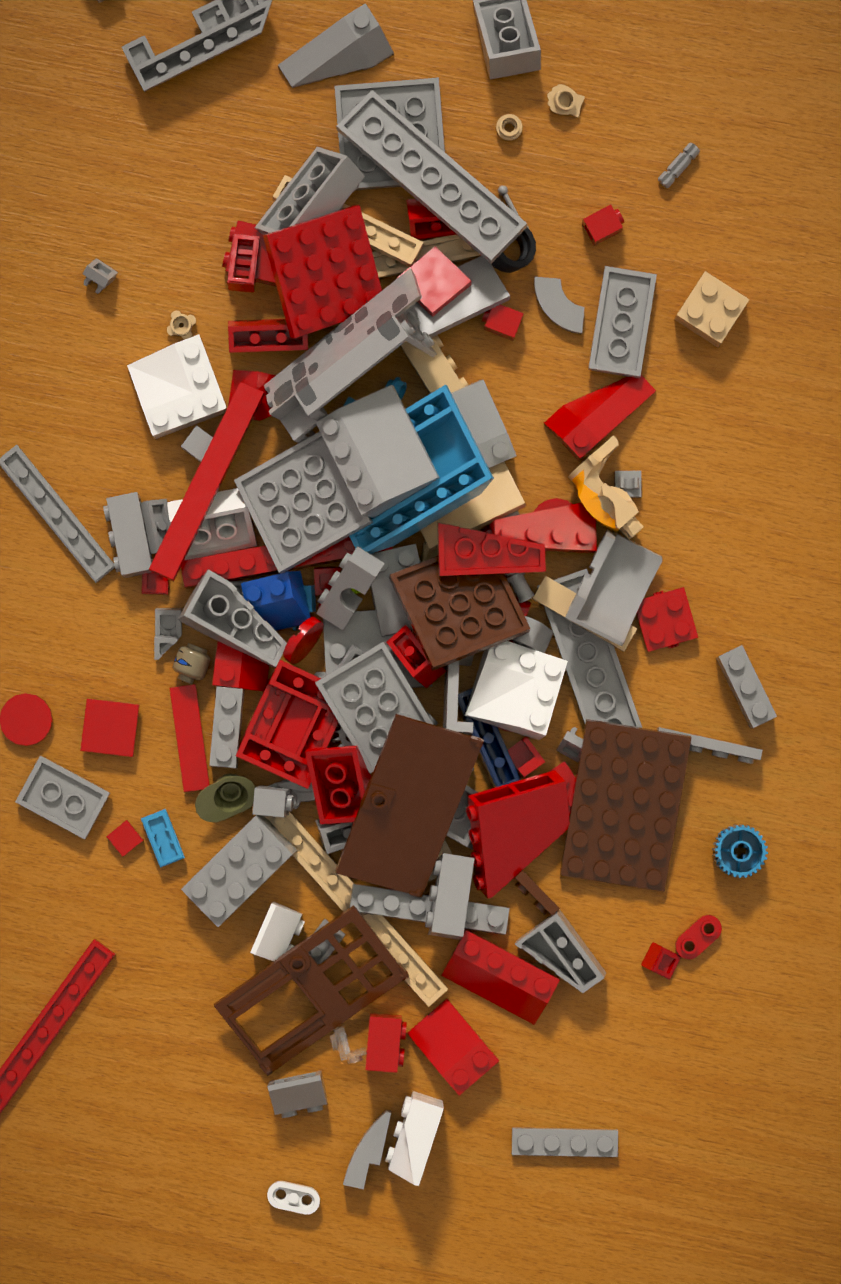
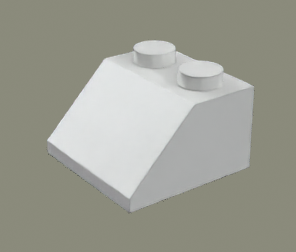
[250,902,305,961]

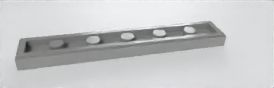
[0,445,115,583]

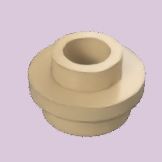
[496,114,522,141]

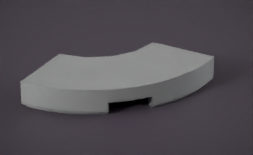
[534,277,585,334]

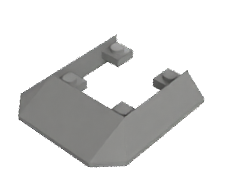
[98,0,273,92]

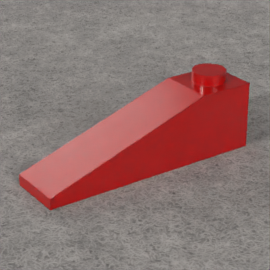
[212,641,269,692]

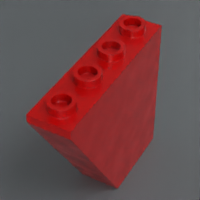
[466,770,570,899]

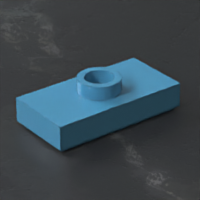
[141,809,185,868]

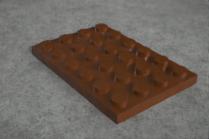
[560,719,692,892]

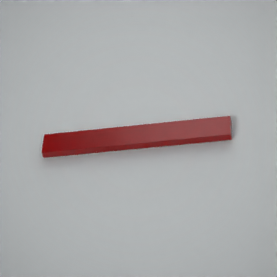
[149,382,265,582]
[0,939,116,1114]

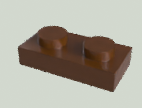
[515,870,560,916]

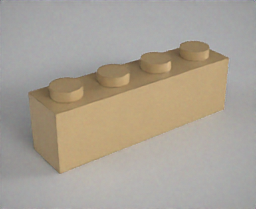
[400,335,468,394]

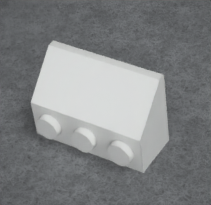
[167,488,257,560]

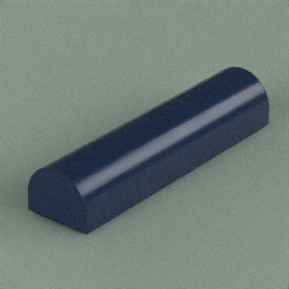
[458,688,521,788]

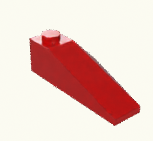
[544,375,656,461]

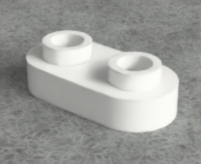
[267,1181,320,1214]

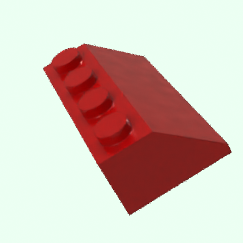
[441,929,560,1025]

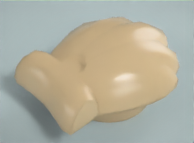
[547,84,585,118]

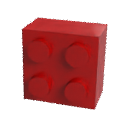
[365,1013,407,1073]

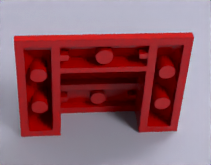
[236,660,338,789]

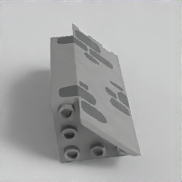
[264,268,437,443]

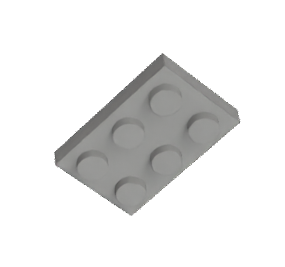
[15,756,110,839]

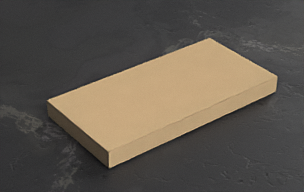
[421,462,526,552]

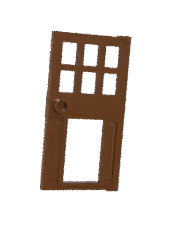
[214,905,409,1076]

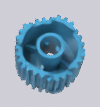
[712,824,768,878]

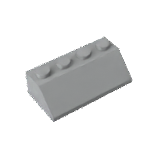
[255,147,365,235]

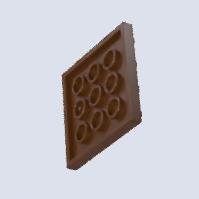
[389,556,530,671]

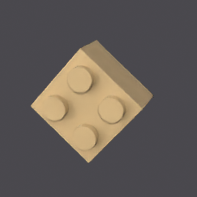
[674,271,749,347]

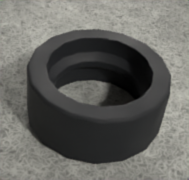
[492,227,536,273]

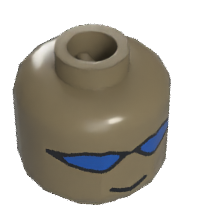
[172,643,211,684]

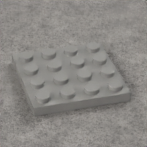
[335,78,445,190]
[234,431,373,573]

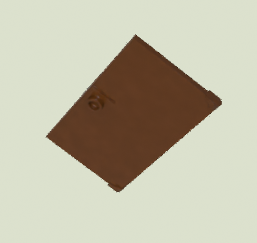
[335,714,484,898]

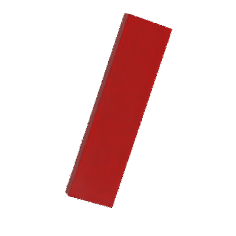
[170,684,210,792]

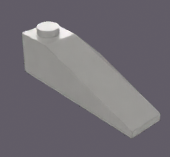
[278,3,394,88]

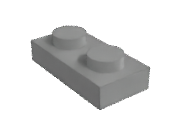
[140,499,170,554]

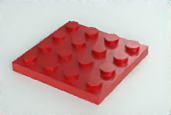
[263,205,382,338]

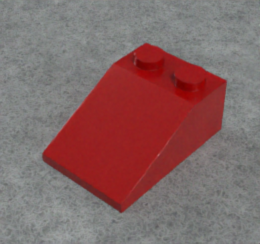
[305,746,371,825]
[407,999,499,1096]

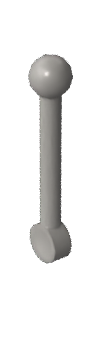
[498,185,529,228]

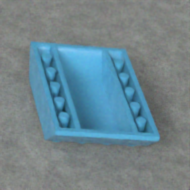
[349,385,494,554]

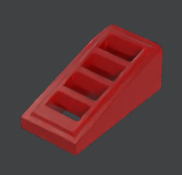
[227,234,260,293]

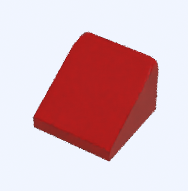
[641,942,681,980]

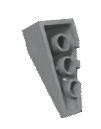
[177,570,287,668]

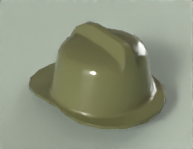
[195,773,256,822]

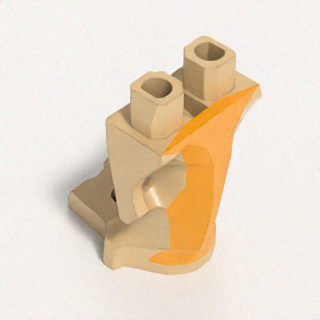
[568,435,644,540]

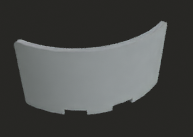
[565,529,663,646]

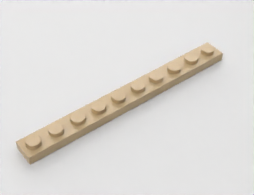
[252,809,448,1007]

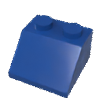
[241,571,310,631]

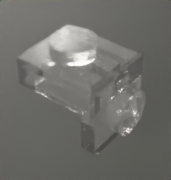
[330,1026,367,1064]

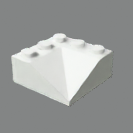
[127,335,227,439]
[465,641,568,740]
[385,1091,444,1186]

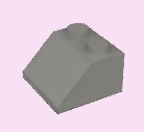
[268,1070,328,1118]

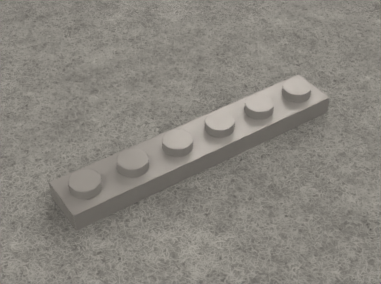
[349,884,510,935]

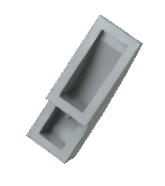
[343,1110,391,1190]

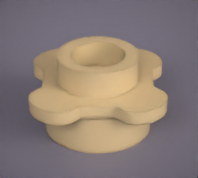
[167,311,196,340]

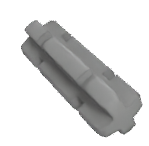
[658,143,700,188]

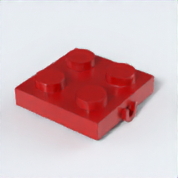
[637,587,699,652]

